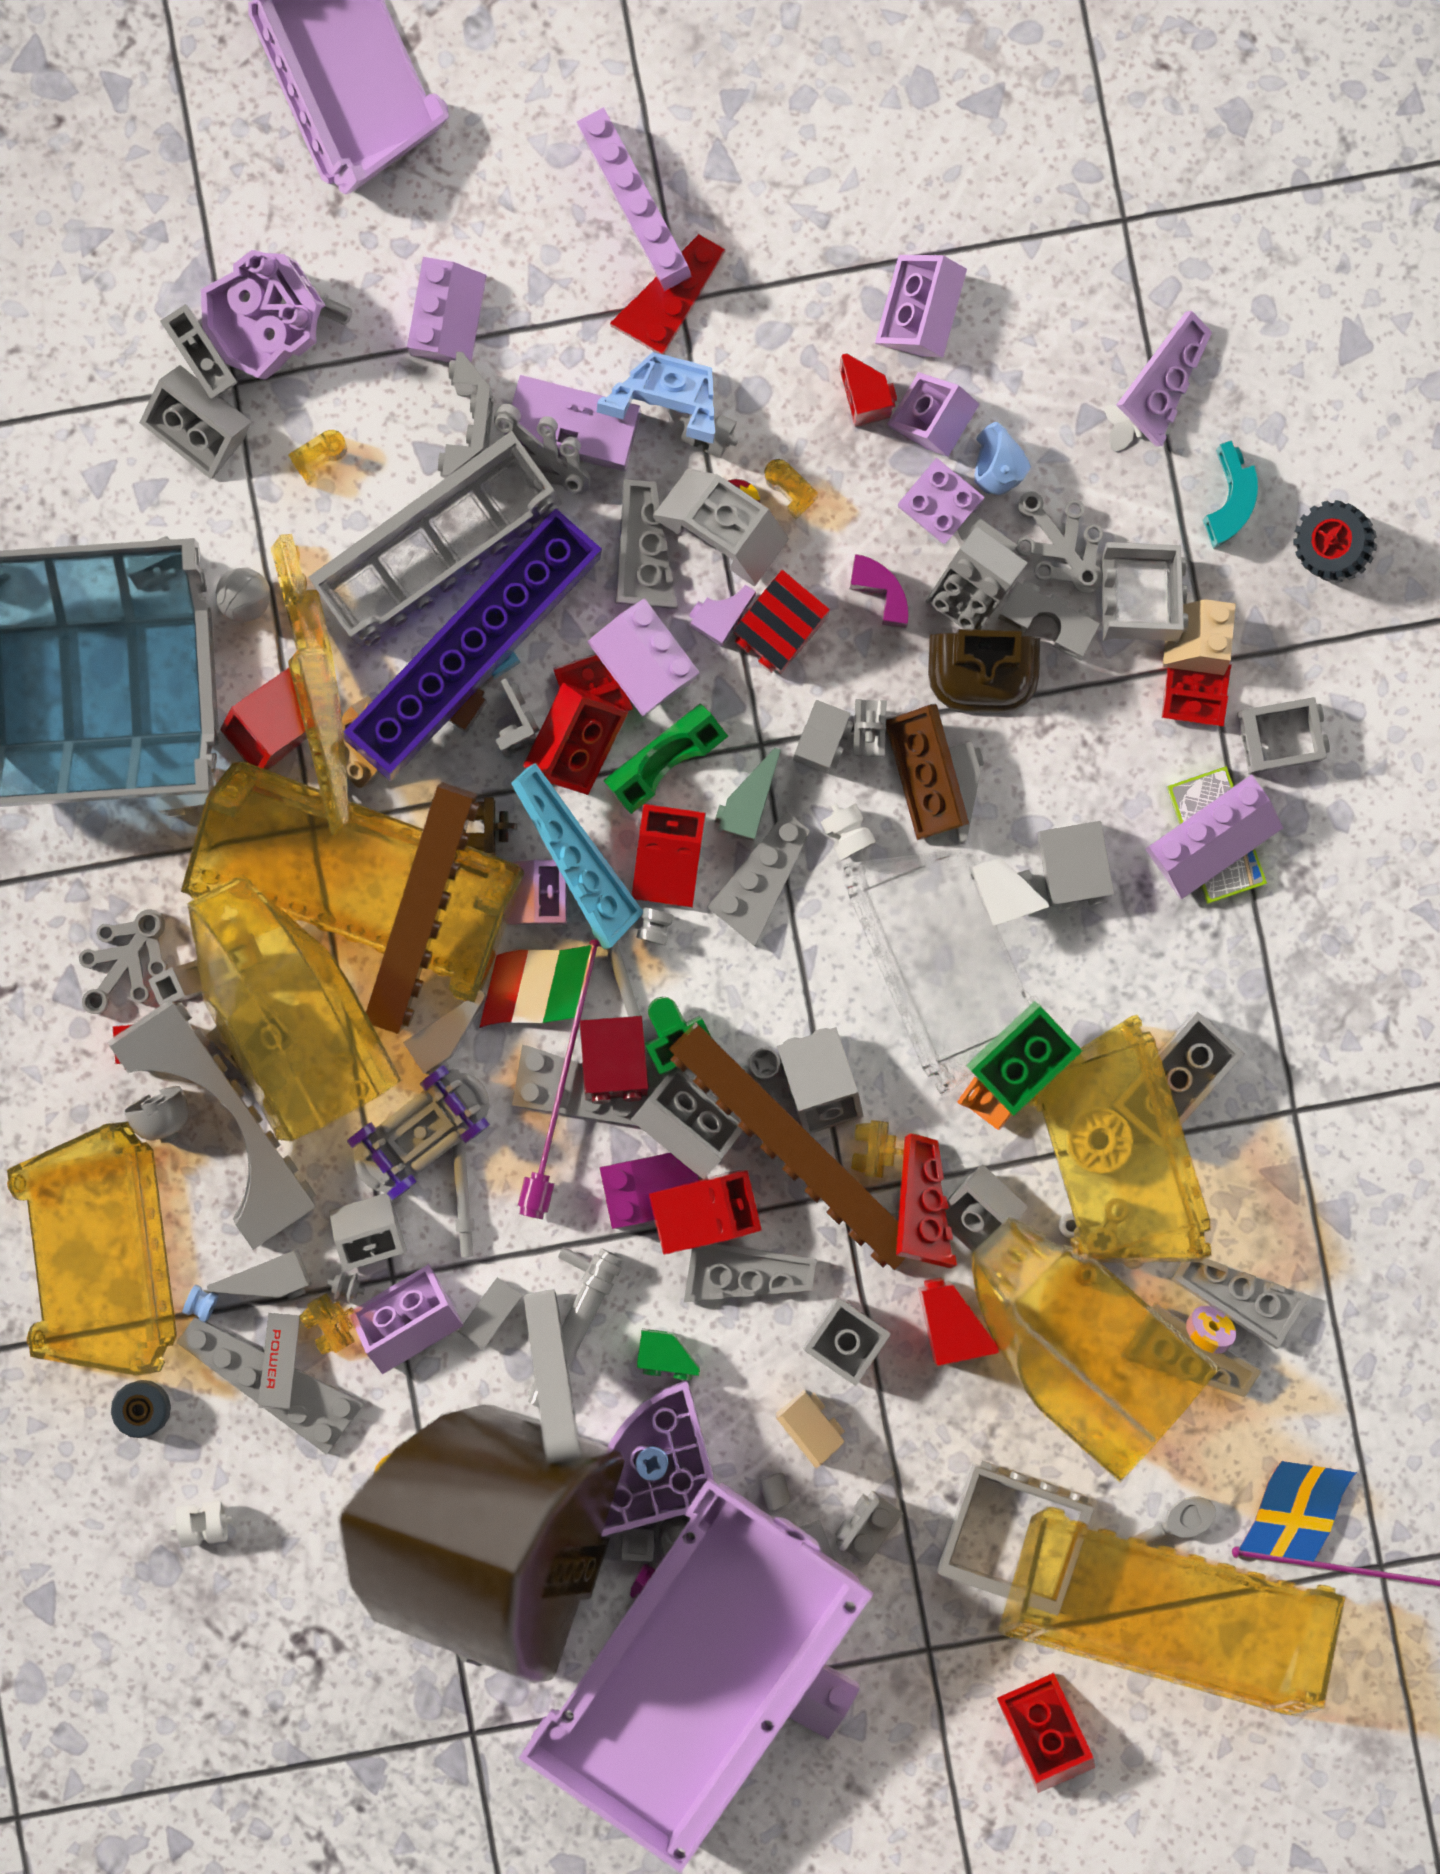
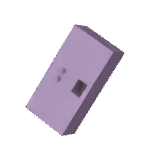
[504,375,641,472]

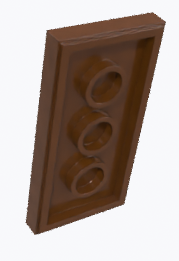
[886,704,969,840]

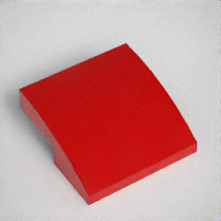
[553,653,633,711]
[1162,664,1232,727]

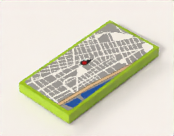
[1166,766,1267,904]

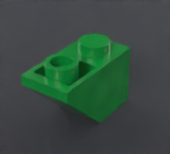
[637,1328,700,1380]

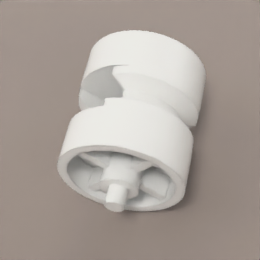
[820,803,876,861]
[170,1500,234,1548]

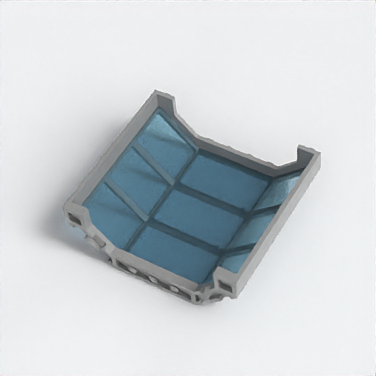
[0,538,219,807]

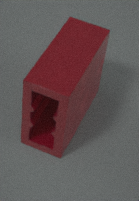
[580,1016,648,1104]

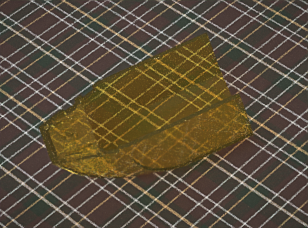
[187,874,402,1142]
[972,1216,1221,1482]

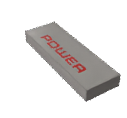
[258,1313,300,1410]

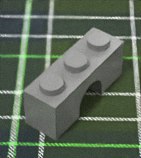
[998,580,1100,660]

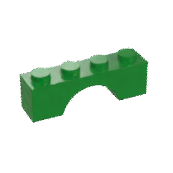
[603,703,729,814]

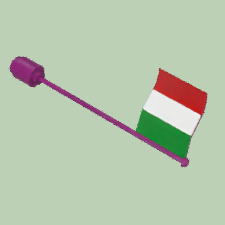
[479,939,601,1220]

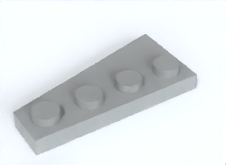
[707,811,810,946]

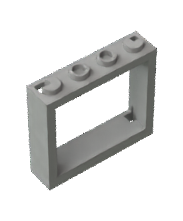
[936,1461,1094,1616]

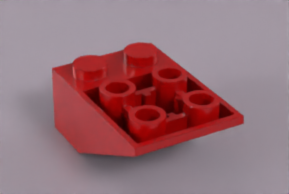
[632,804,706,908]
[649,1170,762,1255]

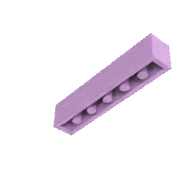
[577,107,692,291]

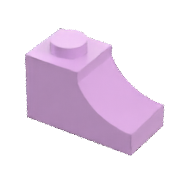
[689,584,756,647]

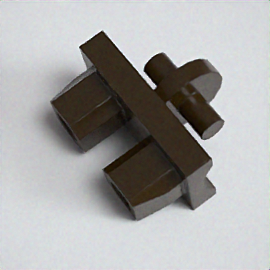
[467,797,518,856]

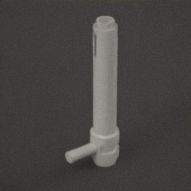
[528,1247,623,1408]

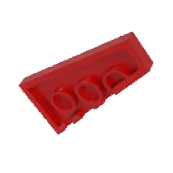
[609,234,725,355]
[896,1133,957,1269]

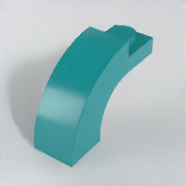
[1203,440,1258,549]

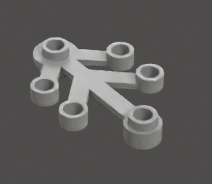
[493,404,591,494]
[1016,491,1103,593]
[79,909,168,1014]

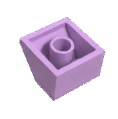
[887,372,979,457]

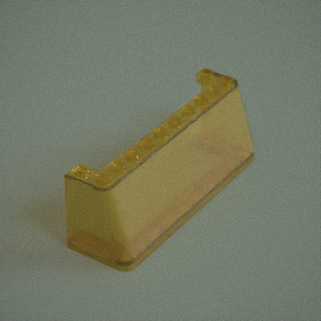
[180,762,525,1003]
[999,1507,1345,1716]

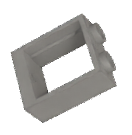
[1237,697,1330,774]

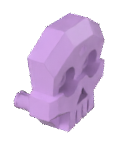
[201,250,326,380]

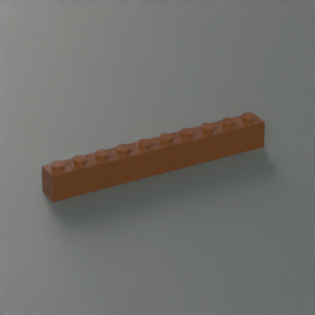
[669,1022,906,1270]

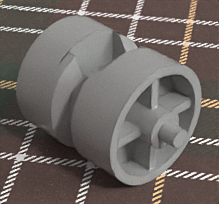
[679,414,738,458]

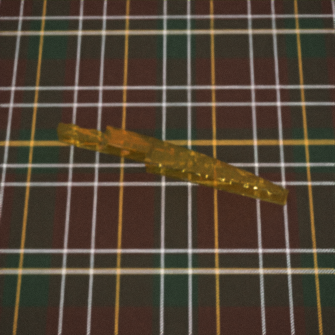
[271,534,348,835]

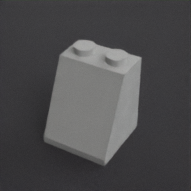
[777,1027,864,1134]

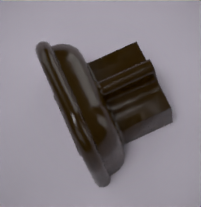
[928,629,1041,713]

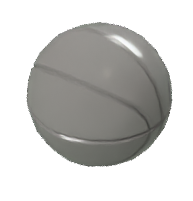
[215,567,270,622]

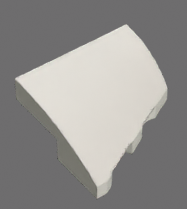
[971,858,1049,927]

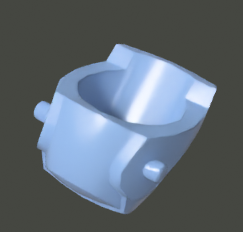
[974,422,1031,495]

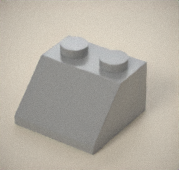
[945,1164,1028,1258]

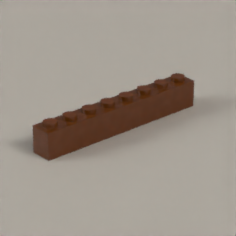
[363,782,480,1034]

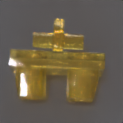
[851,1120,904,1178]
[300,1293,355,1354]

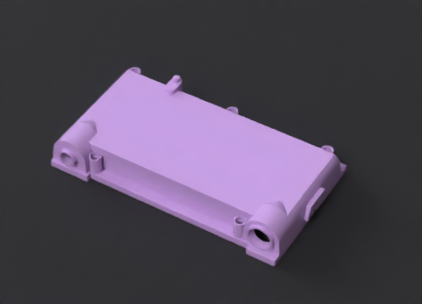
[519,1478,873,1873]

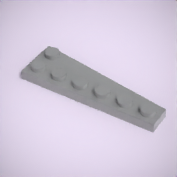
[512,1045,655,1126]

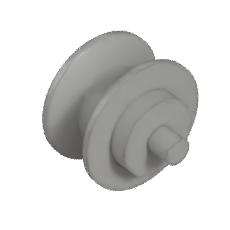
[327,1270,365,1304]

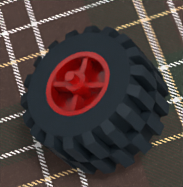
[1293,500,1377,582]

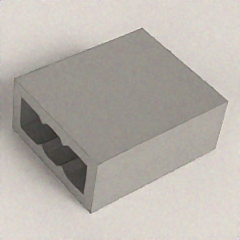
[1037,821,1114,911]

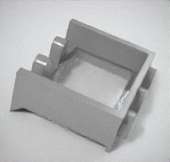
[1101,542,1188,643]

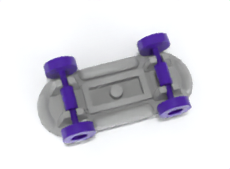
[347,1065,490,1201]

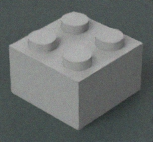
[803,1296,891,1386]

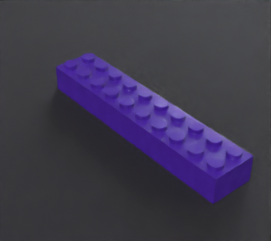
[343,508,602,782]

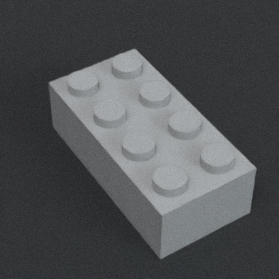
[1110,1012,1245,1148]

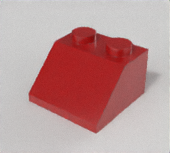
[839,353,897,427]

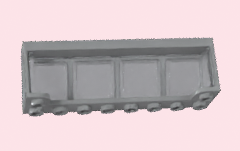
[308,431,562,648]

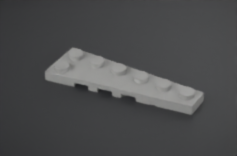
[176,1316,364,1455]

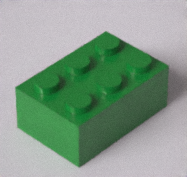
[966,1001,1083,1116]

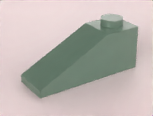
[714,748,781,841]

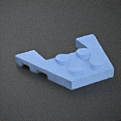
[596,352,715,444]

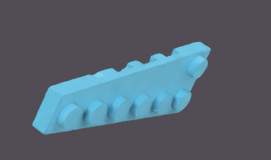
[511,763,643,950]

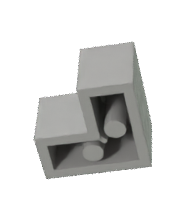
[793,700,854,774]

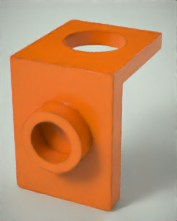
[957,1077,1011,1130]

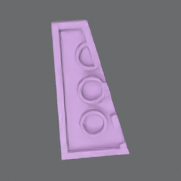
[1116,311,1212,447]

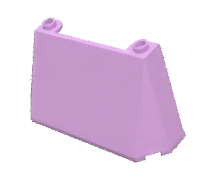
[248,0,449,195]

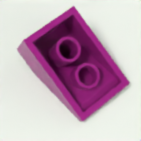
[599,1153,699,1229]

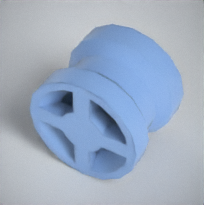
[182,1284,219,1323]
[636,1446,668,1481]

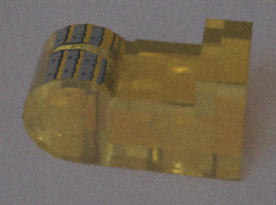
[288,430,347,486]
[764,459,818,520]

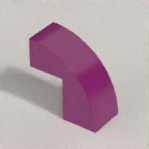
[850,554,909,628]

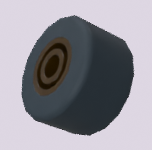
[110,1380,171,1438]

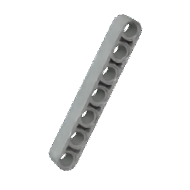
[524,1289,581,1464]

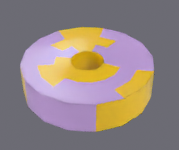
[1186,1306,1236,1354]

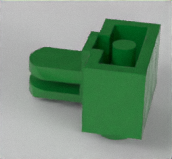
[644,996,712,1074]

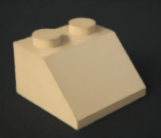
[1162,599,1236,675]
[776,1390,845,1469]

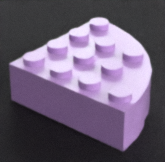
[601,1380,716,1537]

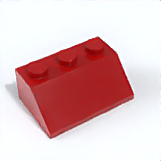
[523,683,628,795]

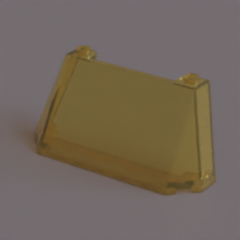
[1028,1015,1212,1263]
[7,1121,177,1376]

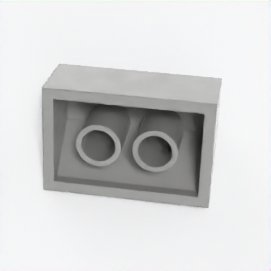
[139,365,252,479]
[631,1066,743,1180]

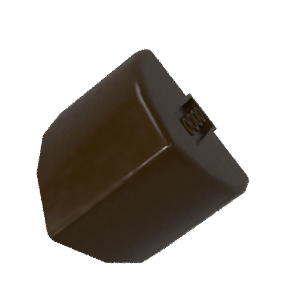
[339,1405,624,1683]

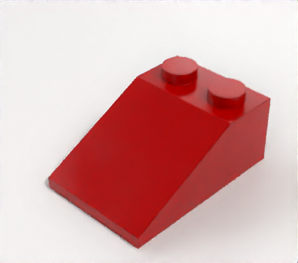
[997,1673,1095,1793]

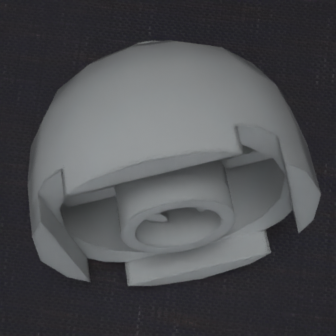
[124,1086,189,1143]

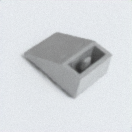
[926,526,1028,630]

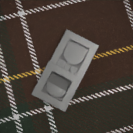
[458,1277,522,1350]

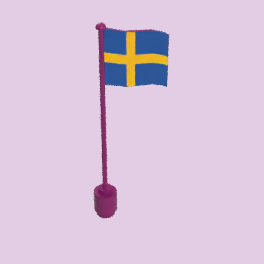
[1232,1461,1440,1587]

